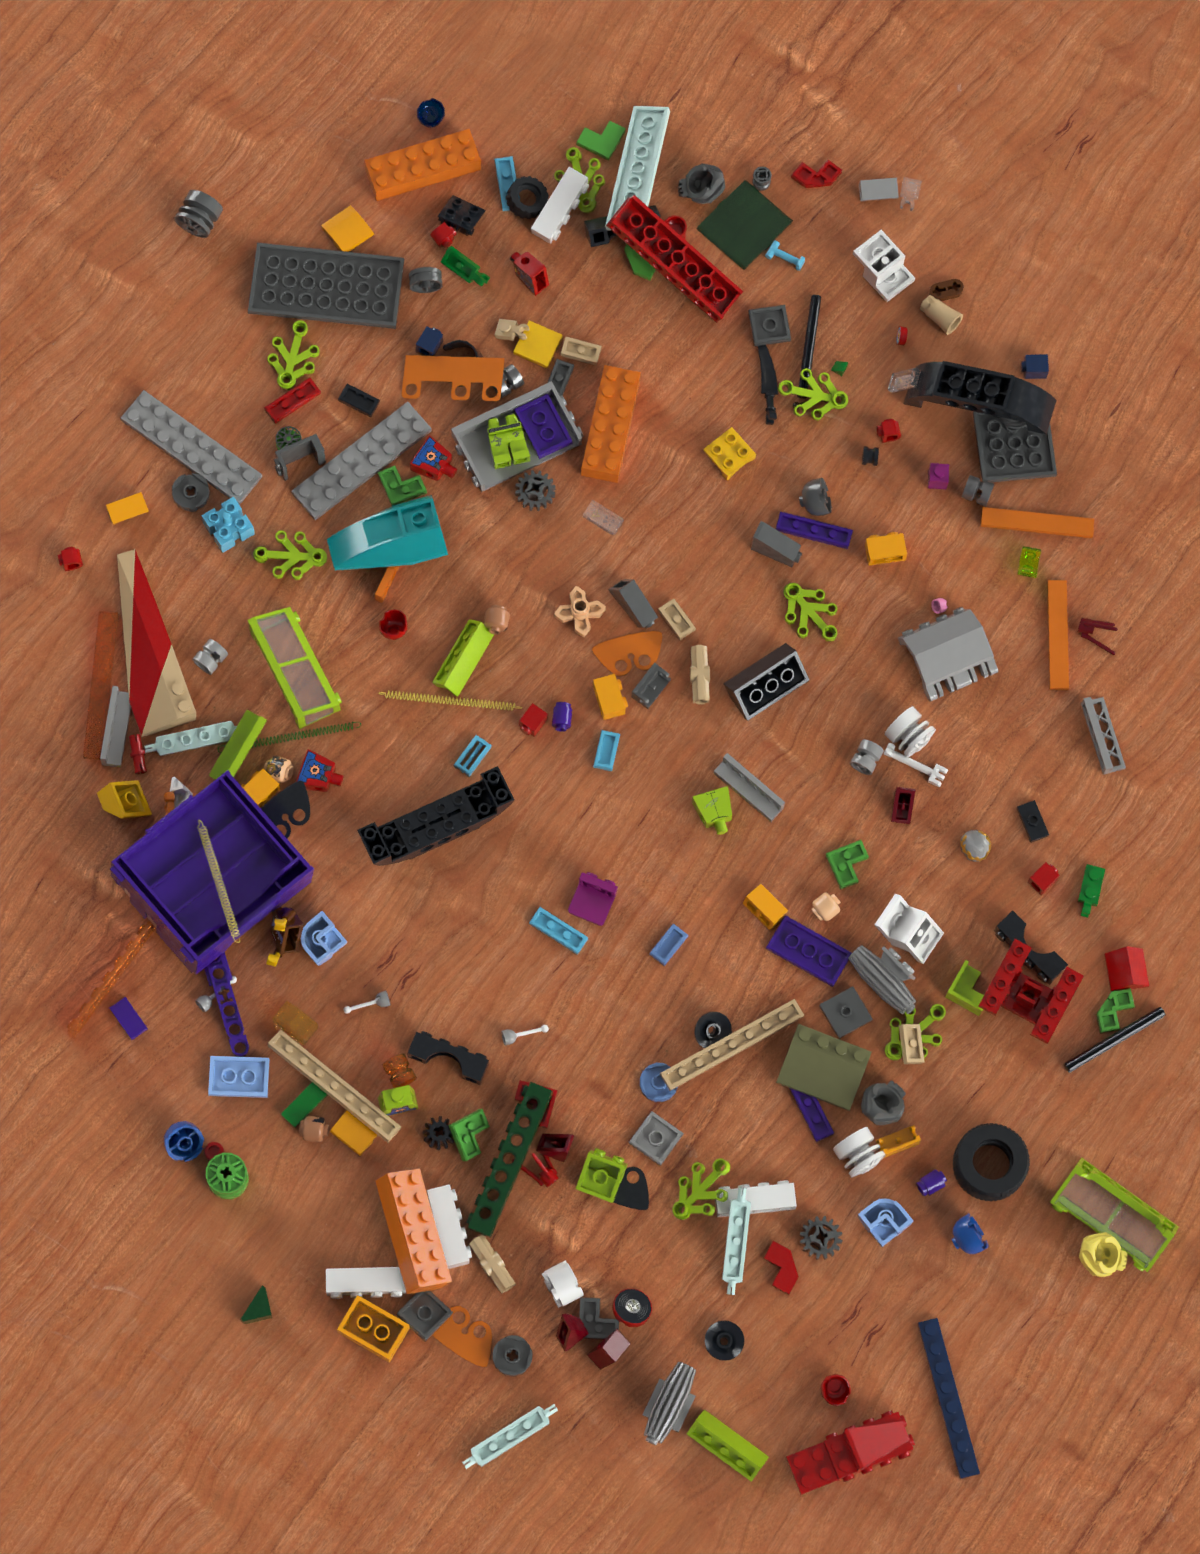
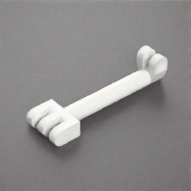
[884,743,948,787]

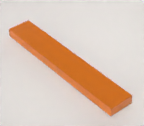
[980,507,1095,538]
[1047,580,1069,690]

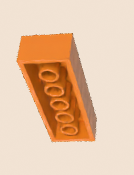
[364,129,481,201]
[581,365,641,483]
[375,1169,452,1294]

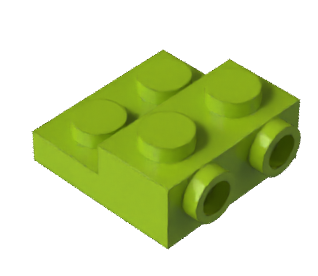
[576,1148,628,1203]

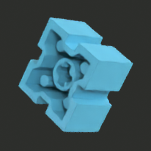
[201,497,255,553]

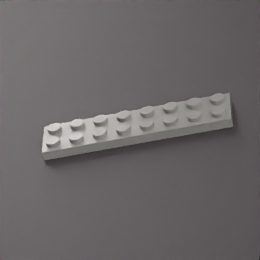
[121,390,263,505]
[291,402,432,521]

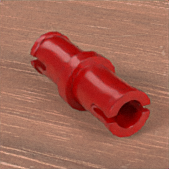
[129,734,147,774]

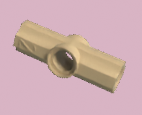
[690,645,710,704]
[469,1234,516,1294]

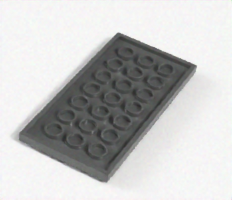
[248,243,404,329]

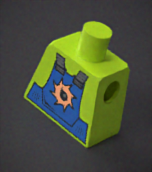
[378,1085,419,1116]

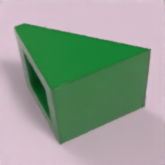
[831,361,848,376]

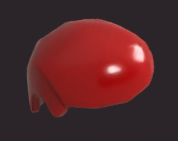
[379,609,408,640]
[820,1373,851,1406]

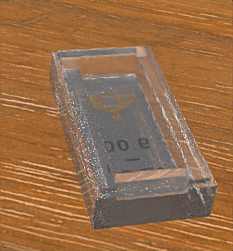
[888,368,921,393]
[582,500,624,536]

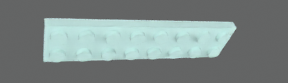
[605,106,670,230]

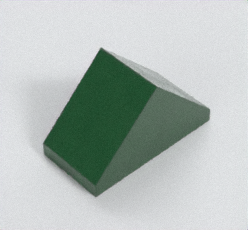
[240,1286,272,1324]

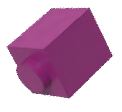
[928,463,949,490]

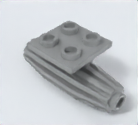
[848,945,916,1014]
[642,1362,696,1445]

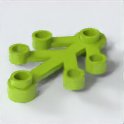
[554,147,605,213]
[267,320,320,389]
[778,368,848,421]
[253,530,327,580]
[783,583,838,642]
[885,1004,946,1060]
[672,1158,730,1220]

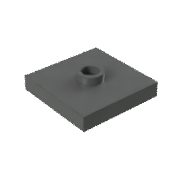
[748,305,791,346]
[819,986,873,1039]
[396,1291,453,1342]

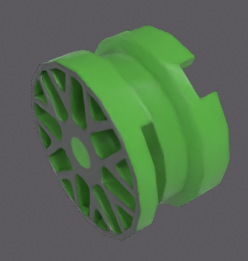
[276,426,302,450]

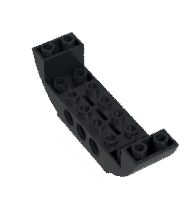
[903,361,1057,434]
[357,766,515,866]

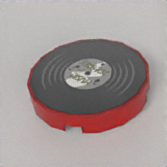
[612,1288,652,1327]

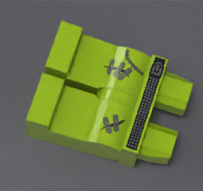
[487,414,530,469]

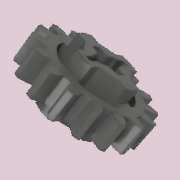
[515,470,556,511]
[799,1216,843,1260]

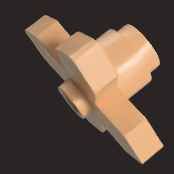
[554,586,606,637]

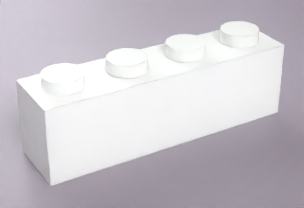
[531,167,589,244]
[715,1180,797,1217]
[427,1184,472,1269]
[326,1267,407,1299]

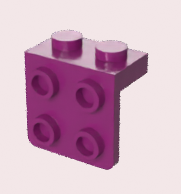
[568,872,618,926]

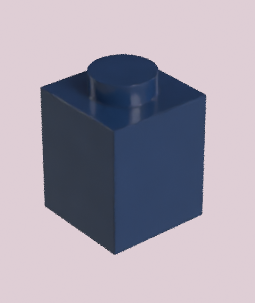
[416,326,443,356]
[1021,354,1049,379]

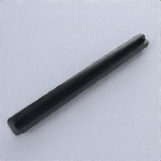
[797,295,821,399]
[1064,1007,1165,1073]

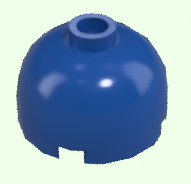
[164,1121,204,1162]
[952,1213,989,1254]

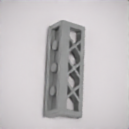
[100,686,131,768]
[1081,697,1126,775]
[713,753,785,822]

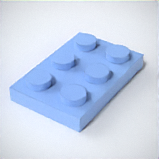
[208,1056,270,1098]

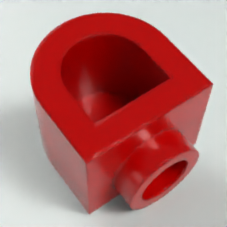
[430,222,457,248]
[876,419,901,443]
[57,547,83,572]

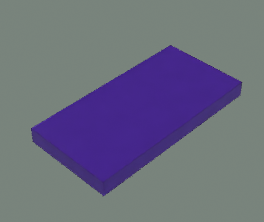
[766,915,852,987]

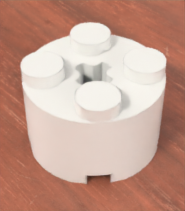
[542,1260,584,1308]

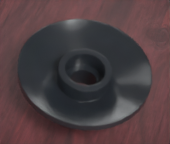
[694,1012,732,1048]
[704,1321,744,1361]

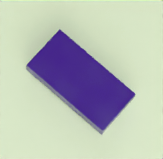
[110,997,148,1040]

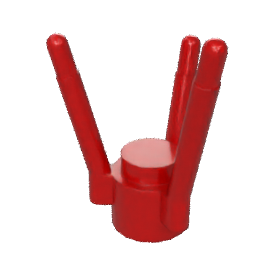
[512,1153,559,1188]

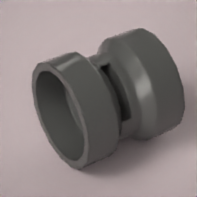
[752,166,772,191]

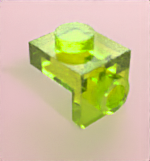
[1017,546,1041,578]

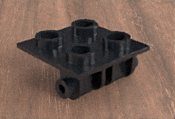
[438,195,486,236]

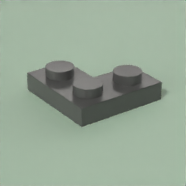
[579,1297,619,1340]

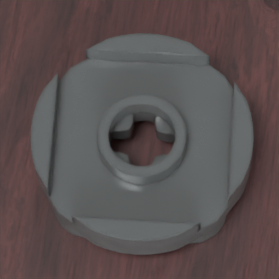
[172,473,210,512]
[493,1335,533,1376]

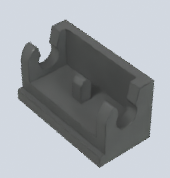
[631,663,671,709]

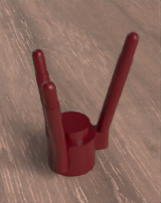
[1077,618,1118,655]

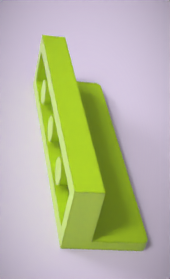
[432,619,494,696]
[209,710,267,780]
[687,1410,769,1482]

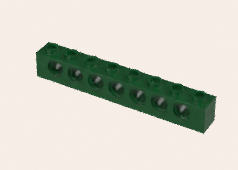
[466,1082,553,1238]

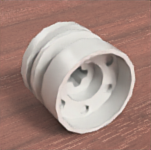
[884,706,936,757]
[833,1127,885,1178]

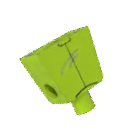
[692,786,732,835]

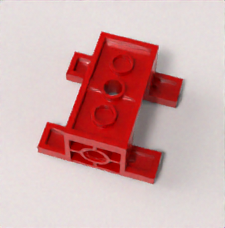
[978,939,1084,1044]

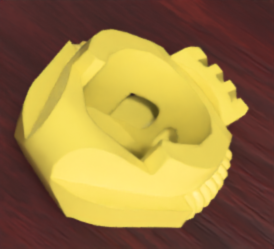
[1079,1232,1127,1277]

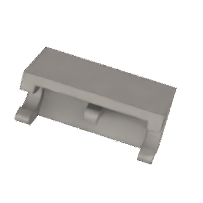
[858,178,899,201]

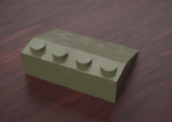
[776,1024,872,1111]

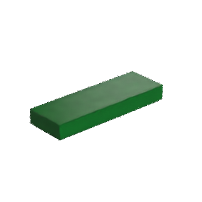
[281,1082,328,1128]

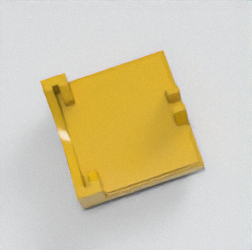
[703,427,756,480]

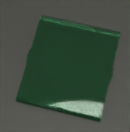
[697,180,793,270]

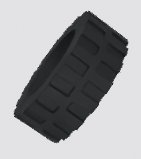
[506,176,549,219]

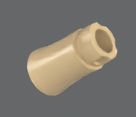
[920,295,963,335]

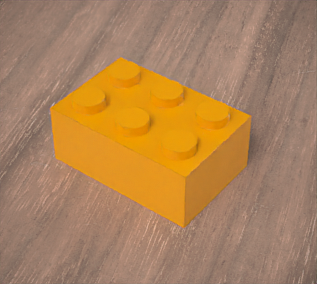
[337,1295,410,1363]

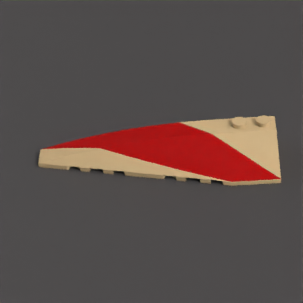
[117,549,196,737]

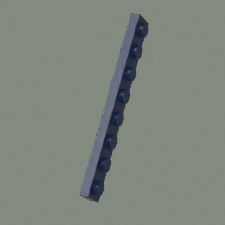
[918,1318,980,1479]

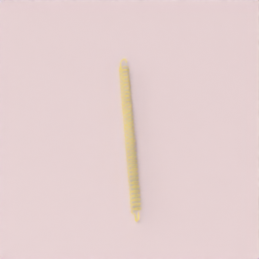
[379,690,522,711]
[197,820,240,943]

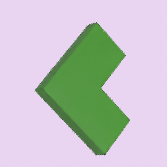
[576,121,626,161]
[378,466,427,506]
[826,840,869,890]
[449,1109,490,1161]

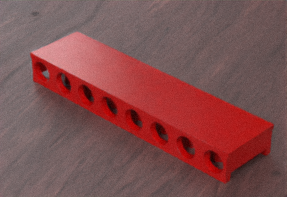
[606,195,743,323]

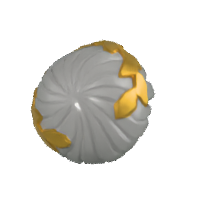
[960,830,991,862]

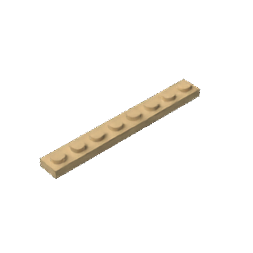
[660,999,804,1091]
[268,1030,401,1143]

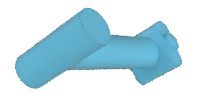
[765,240,805,271]

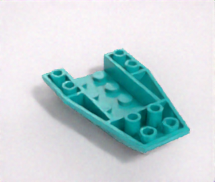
[327,495,448,571]

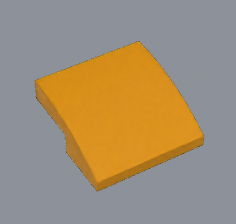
[321,205,374,252]
[330,1111,378,1156]

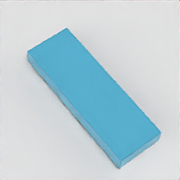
[494,156,520,211]
[529,907,588,955]

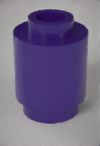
[552,702,572,732]
[916,1169,947,1197]

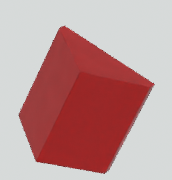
[1104,946,1149,992]

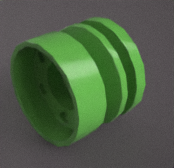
[206,1153,249,1199]

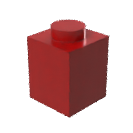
[519,703,548,737]
[1028,862,1060,896]

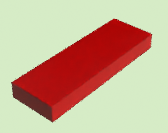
[264,377,321,424]

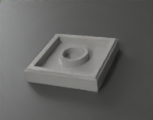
[629,1111,684,1166]

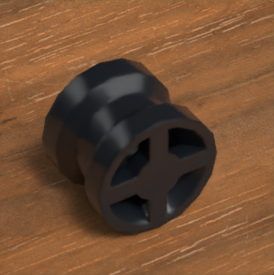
[862,446,879,466]

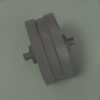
[409,267,443,293]

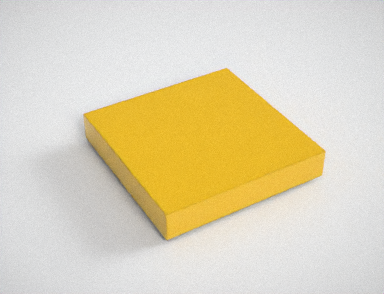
[513,320,563,368]

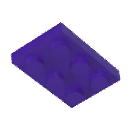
[514,394,573,459]

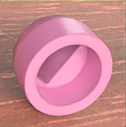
[931,598,948,614]

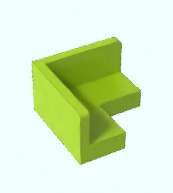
[945,960,984,1016]

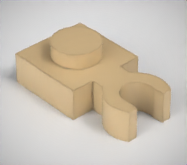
[495,319,530,341]

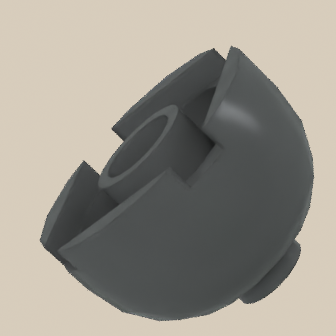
[799,478,832,516]

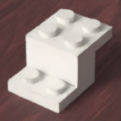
[853,230,915,302]
[875,894,944,964]

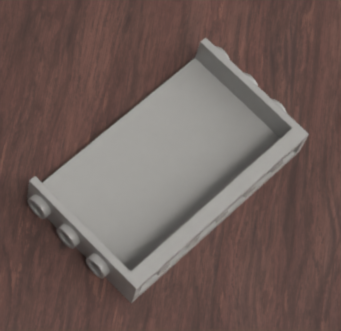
[451,381,584,492]

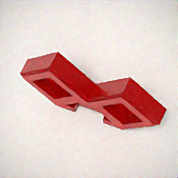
[791,160,842,188]
[764,1241,799,1295]

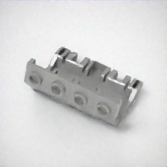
[898,607,998,702]

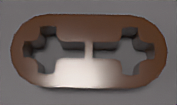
[929,279,964,301]

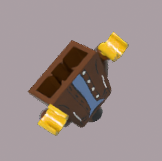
[266,907,304,967]

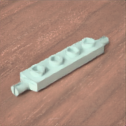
[144,721,237,756]
[722,1187,751,1295]
[462,1404,558,1469]

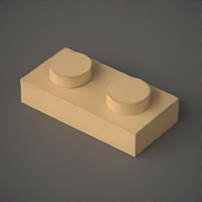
[561,337,602,365]
[658,599,696,640]
[899,1024,925,1064]

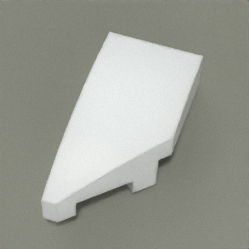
[170,777,193,808]

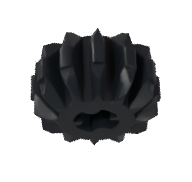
[423,1116,454,1150]

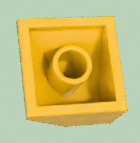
[97,780,152,819]

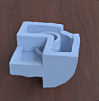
[301,911,347,966]
[858,1199,913,1247]

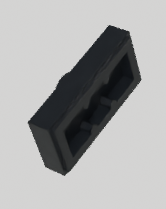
[338,384,380,417]
[1016,800,1049,843]

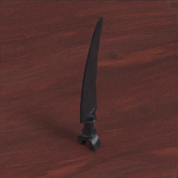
[757,345,778,425]

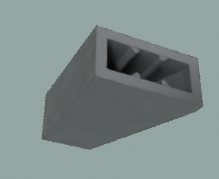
[751,521,802,567]
[608,579,658,629]

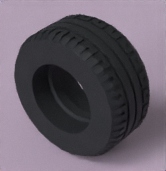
[953,1123,1030,1201]

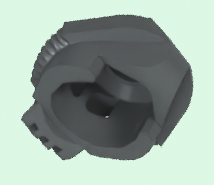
[677,163,725,204]
[861,1081,906,1125]

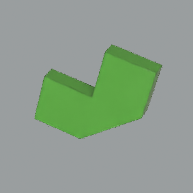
[624,244,656,281]
[1096,988,1135,1033]

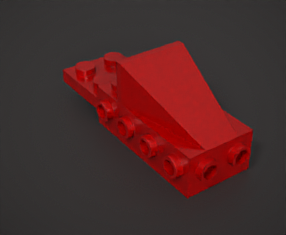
[786,1410,915,1495]

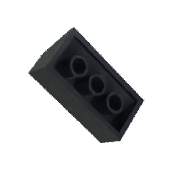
[724,643,810,721]

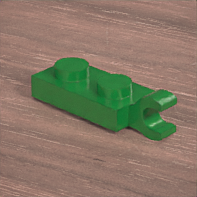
[441,246,490,286]
[1078,864,1105,918]

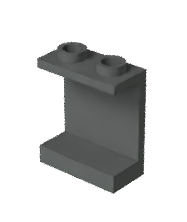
[274,434,326,481]

